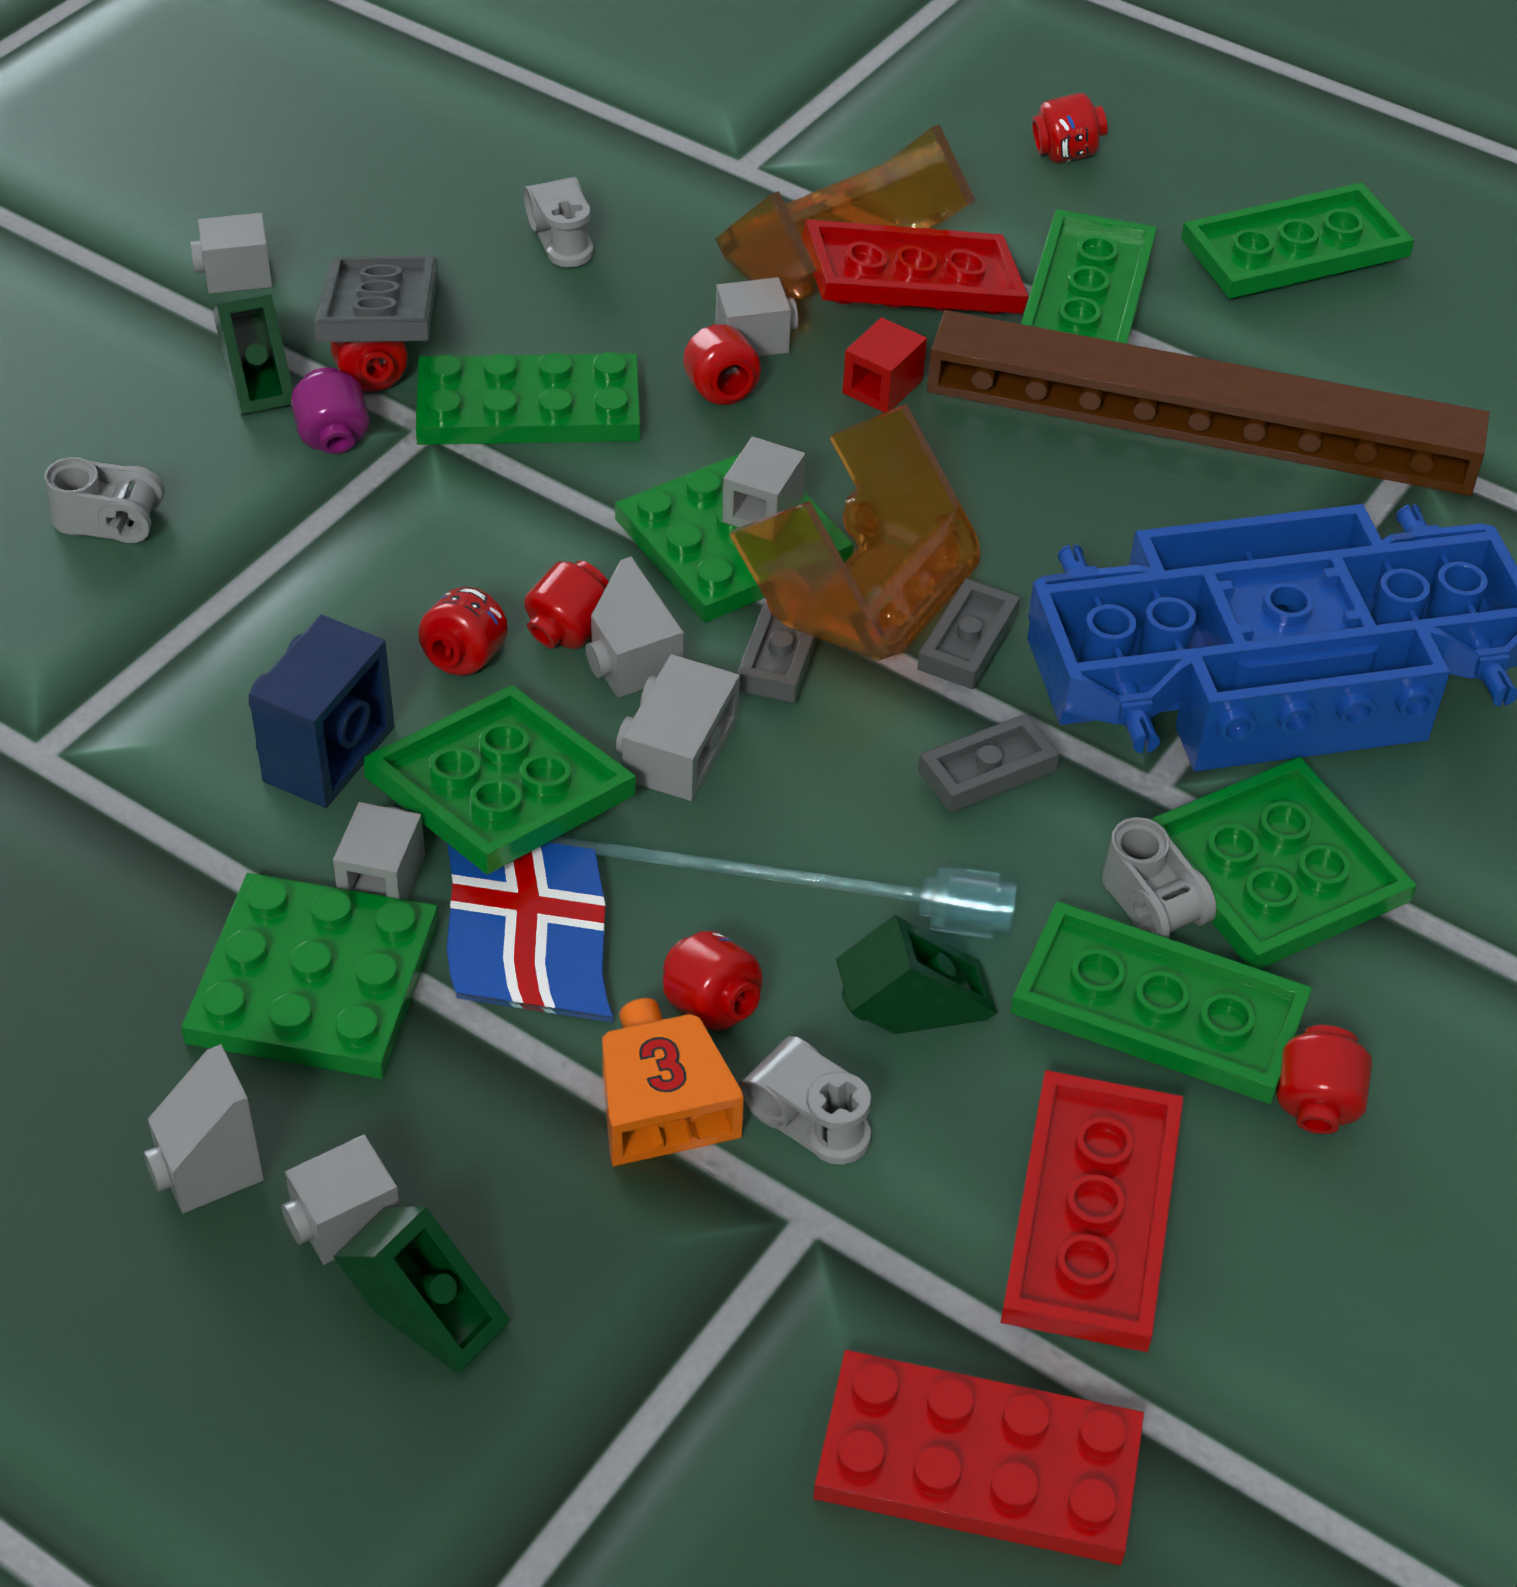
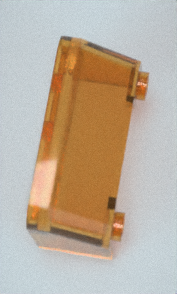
[715,124,976,302]
[729,404,980,660]

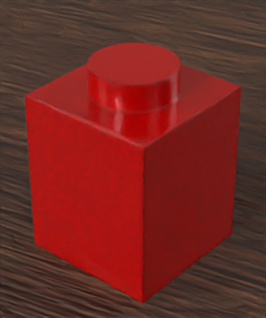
[842,317,927,414]

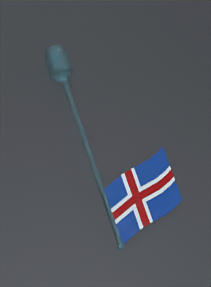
[447,836,1018,1023]

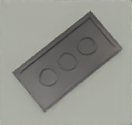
[314,256,438,342]

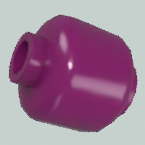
[291,367,370,454]

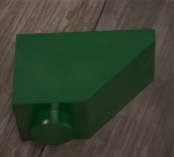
[213,294,293,415]
[836,915,997,1034]
[333,1206,511,1372]

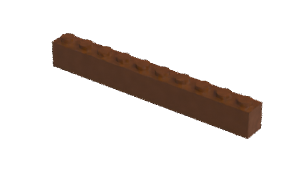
[927,310,1490,496]

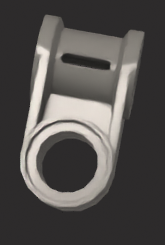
[523,177,594,267]
[44,457,165,543]
[1102,817,1216,938]
[739,1036,871,1165]

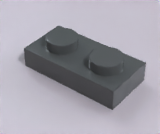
[917,578,1021,690]
[736,592,826,703]
[918,713,1060,813]

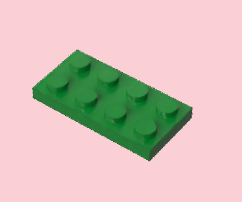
[1181,182,1414,299]
[1021,209,1157,344]
[416,352,640,445]
[1010,901,1312,1104]

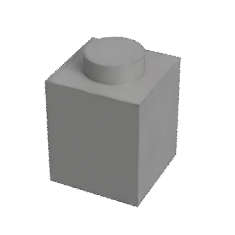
[190,213,272,294]
[715,277,798,356]
[722,436,806,539]
[333,802,425,900]
[281,1134,400,1265]

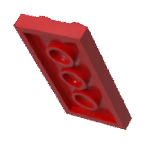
[801,219,1029,314]
[1000,1070,1184,1353]
[813,1350,1144,1565]

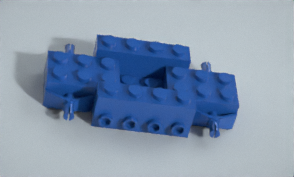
[1027,504,1517,772]

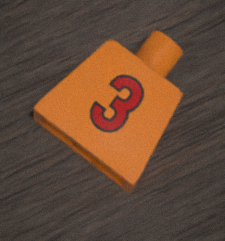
[602,998,744,1167]

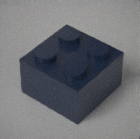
[248,614,395,809]

